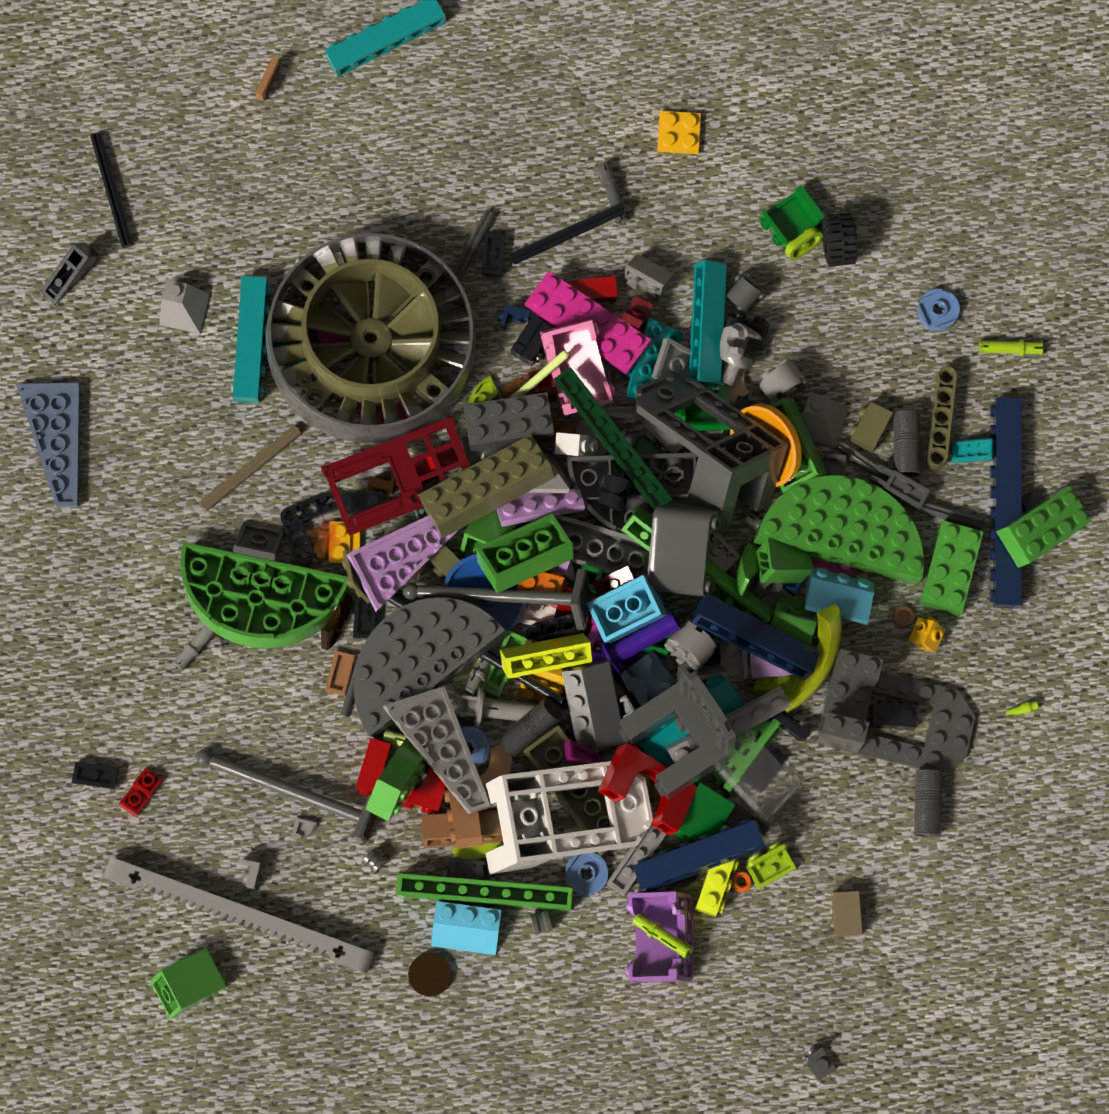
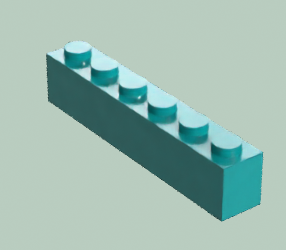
[325,0,446,77]
[689,259,728,389]
[233,276,272,403]

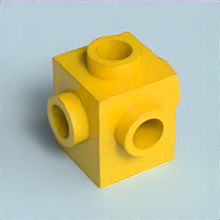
[908,617,946,653]

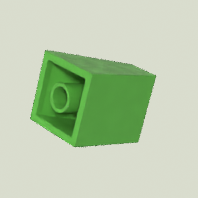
[459,510,519,559]
[770,595,818,644]
[150,948,227,1020]

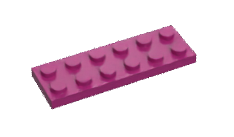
[525,271,651,375]

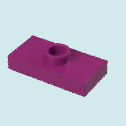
[564,739,601,766]

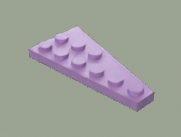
[347,516,458,612]

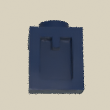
[498,304,531,329]

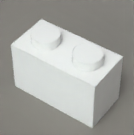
[555,432,598,456]

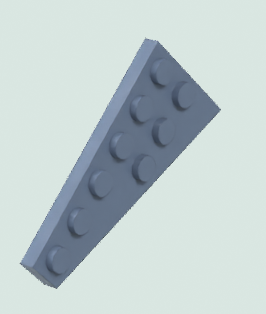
[16,383,80,508]

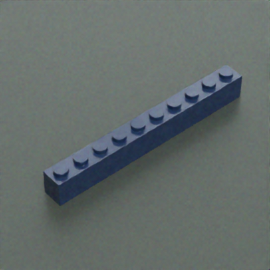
[989,398,1022,609]

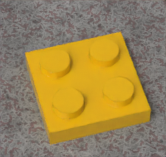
[657,111,701,154]

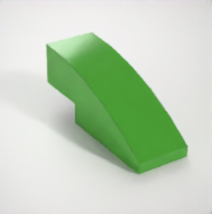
[735,542,759,596]
[481,629,528,697]

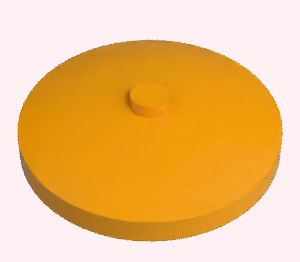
[730,404,802,487]

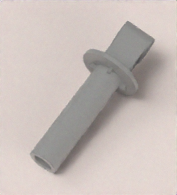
[449,687,538,728]

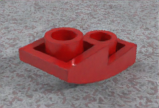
[119,768,163,817]

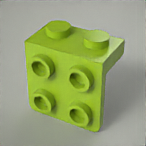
[745,841,796,890]

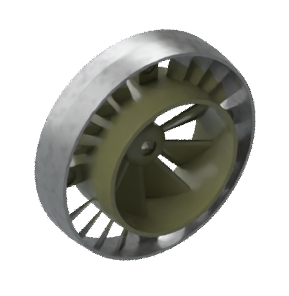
[266,233,476,443]

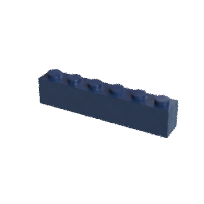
[691,593,821,681]
[633,819,767,893]

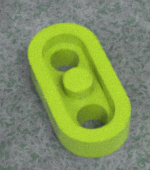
[785,227,823,261]

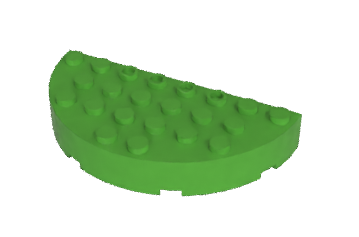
[753,475,924,585]
[180,542,350,648]

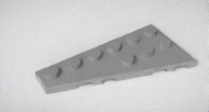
[383,686,491,814]

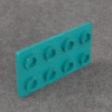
[620,318,682,401]

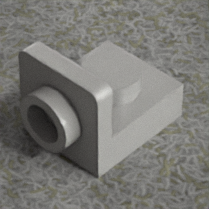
[238,856,262,890]

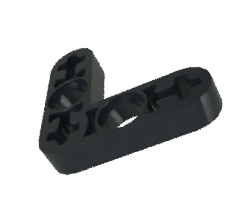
[280,492,338,566]

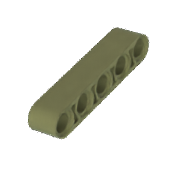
[926,366,957,470]

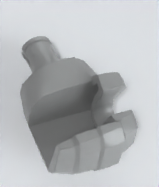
[720,323,762,386]

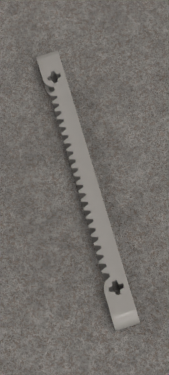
[102,857,374,974]

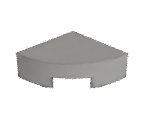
[291,817,318,839]

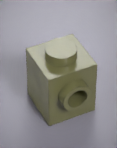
[429,545,460,579]

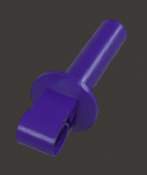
[592,612,682,675]

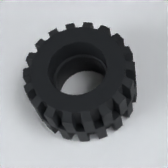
[822,212,858,267]

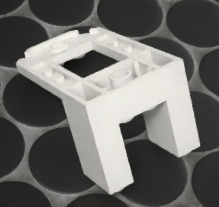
[483,761,653,875]

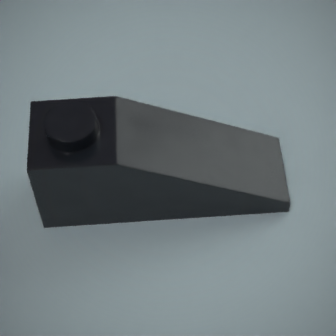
[40,242,100,305]

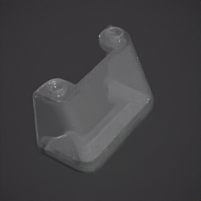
[715,728,802,824]

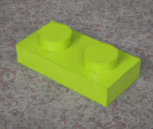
[753,675,800,695]

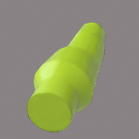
[1006,701,1039,715]

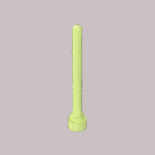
[509,350,569,398]

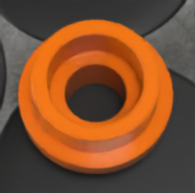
[731,871,753,893]

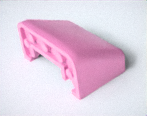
[540,320,615,415]

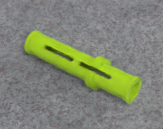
[979,340,1043,356]
[633,912,693,959]

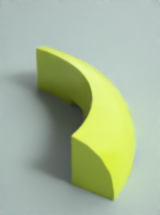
[782,604,842,713]

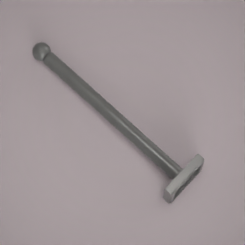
[403,569,593,630]
[196,749,377,843]

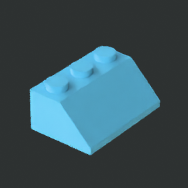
[805,568,874,625]
[586,575,668,643]
[431,901,502,955]

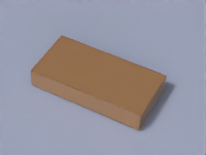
[256,57,281,102]
[325,650,357,696]

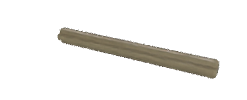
[199,425,302,512]

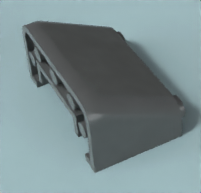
[647,502,721,596]

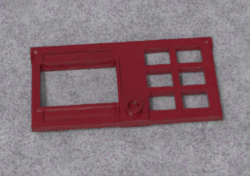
[321,416,470,536]

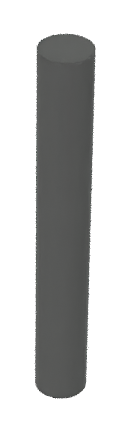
[340,654,359,717]

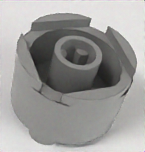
[760,359,809,404]
[664,621,716,671]

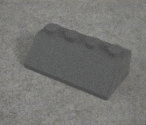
[562,660,626,752]

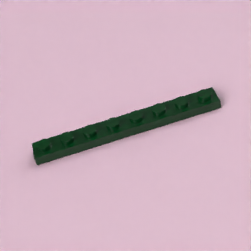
[554,367,673,511]

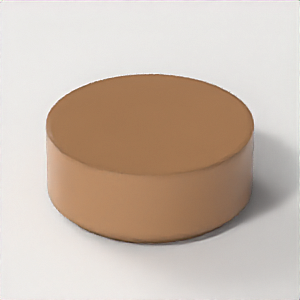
[893,606,915,628]

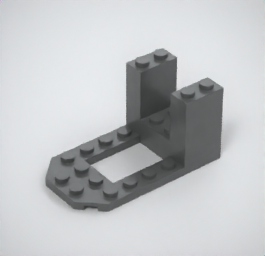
[635,375,788,534]
[815,649,975,772]
[618,661,736,800]

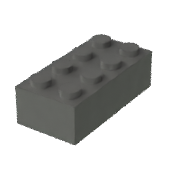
[463,392,554,452]

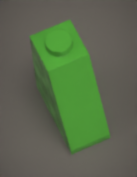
[756,538,813,583]

